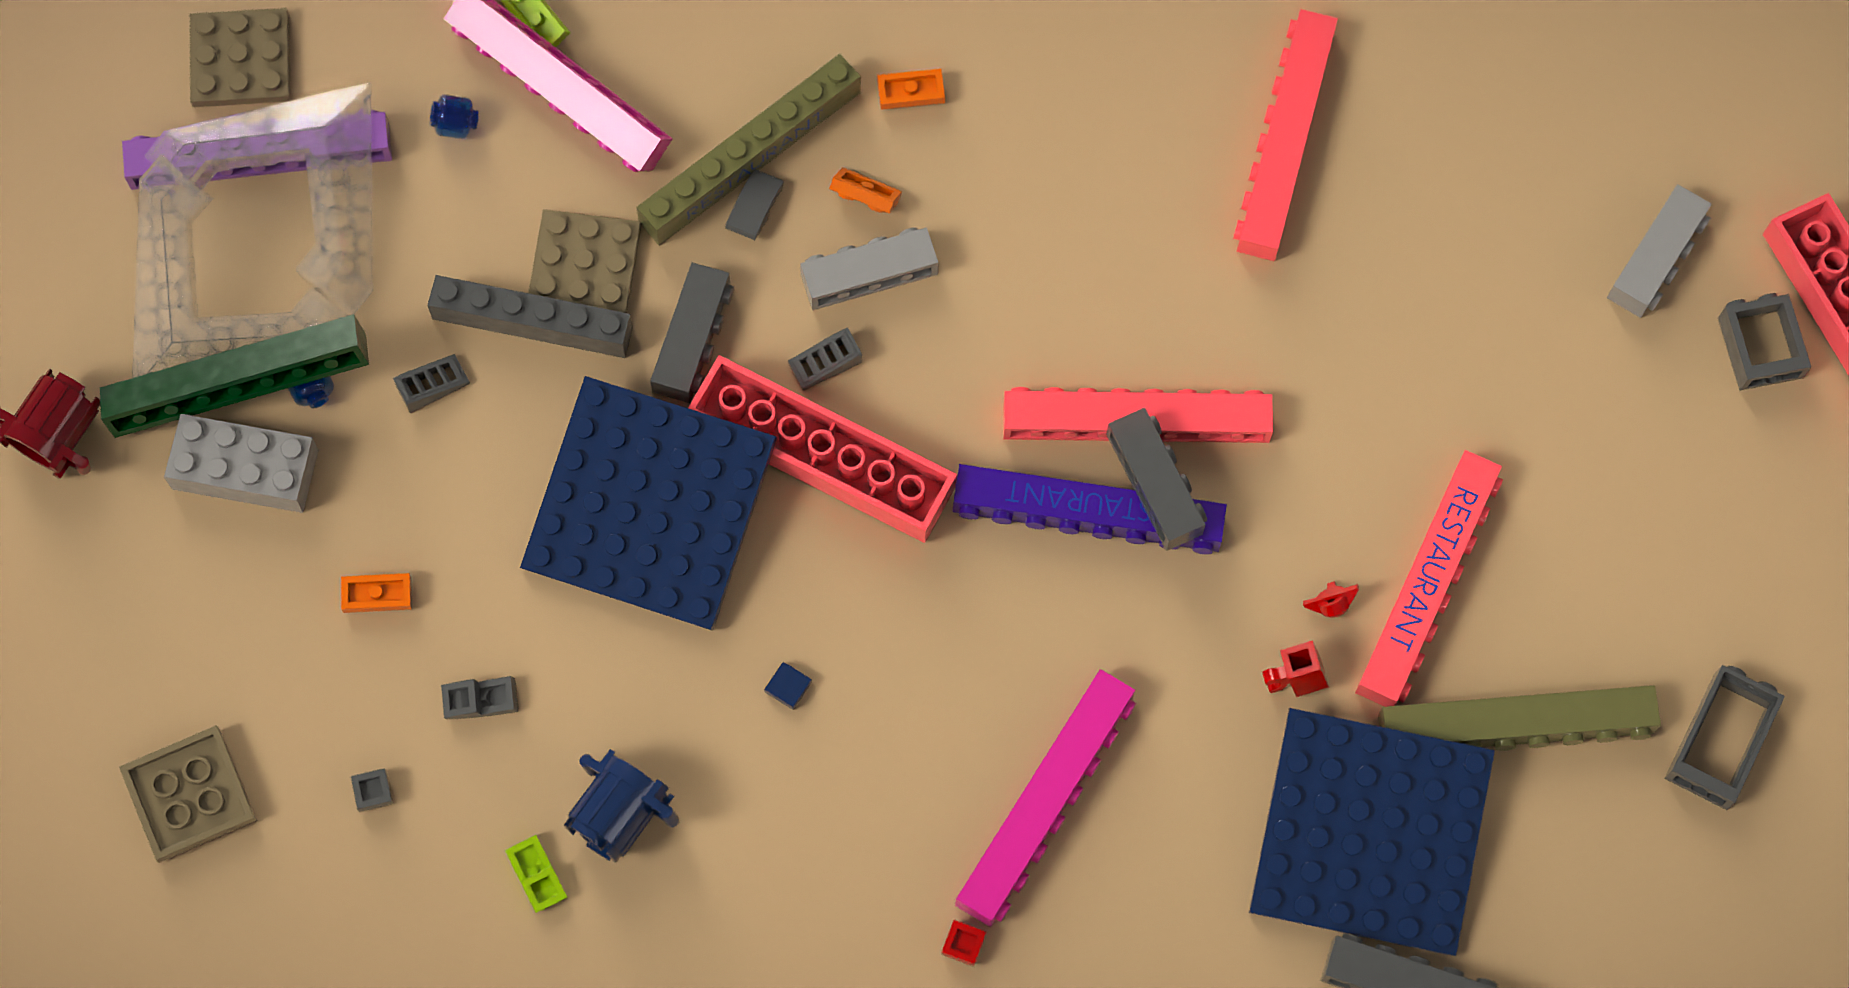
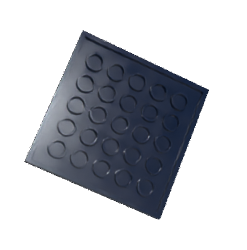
[520,376,777,631]
[1249,708,1495,956]

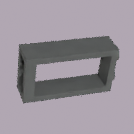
[1664,665,1785,810]

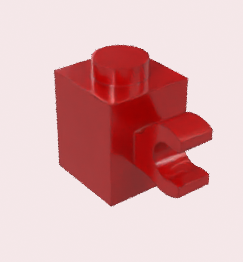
[1262,640,1329,697]

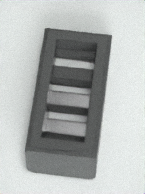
[788,327,862,390]
[393,354,470,413]

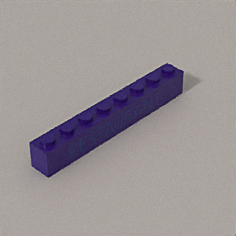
[953,464,1227,554]

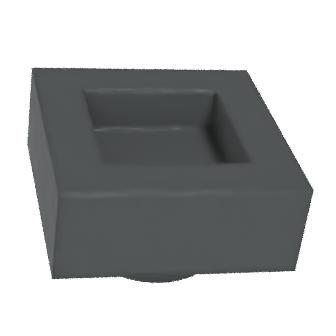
[350,768,393,812]

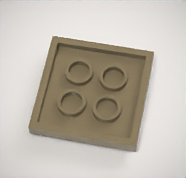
[190,8,290,107]
[528,209,641,313]
[119,725,257,863]

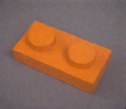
[877,68,945,110]
[829,167,902,213]
[341,573,412,613]

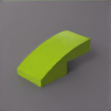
[505,835,567,913]

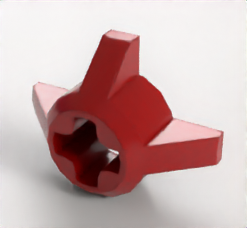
[1303,581,1359,618]

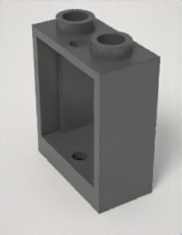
[1718,293,1811,391]

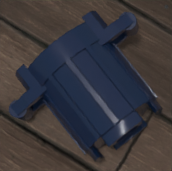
[564,749,679,863]

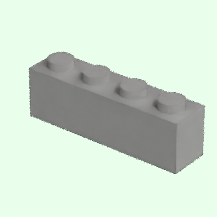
[1607,184,1711,318]
[800,227,938,311]

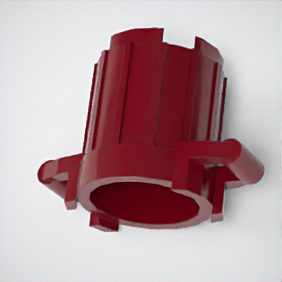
[0,369,100,479]

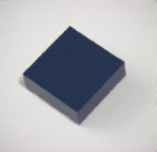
[764,662,812,710]

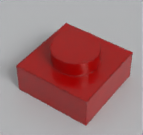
[941,920,986,967]

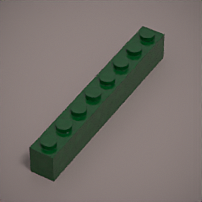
[100,314,369,438]

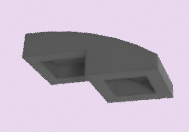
[725,169,784,240]
[441,676,518,719]

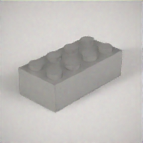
[164,414,319,513]

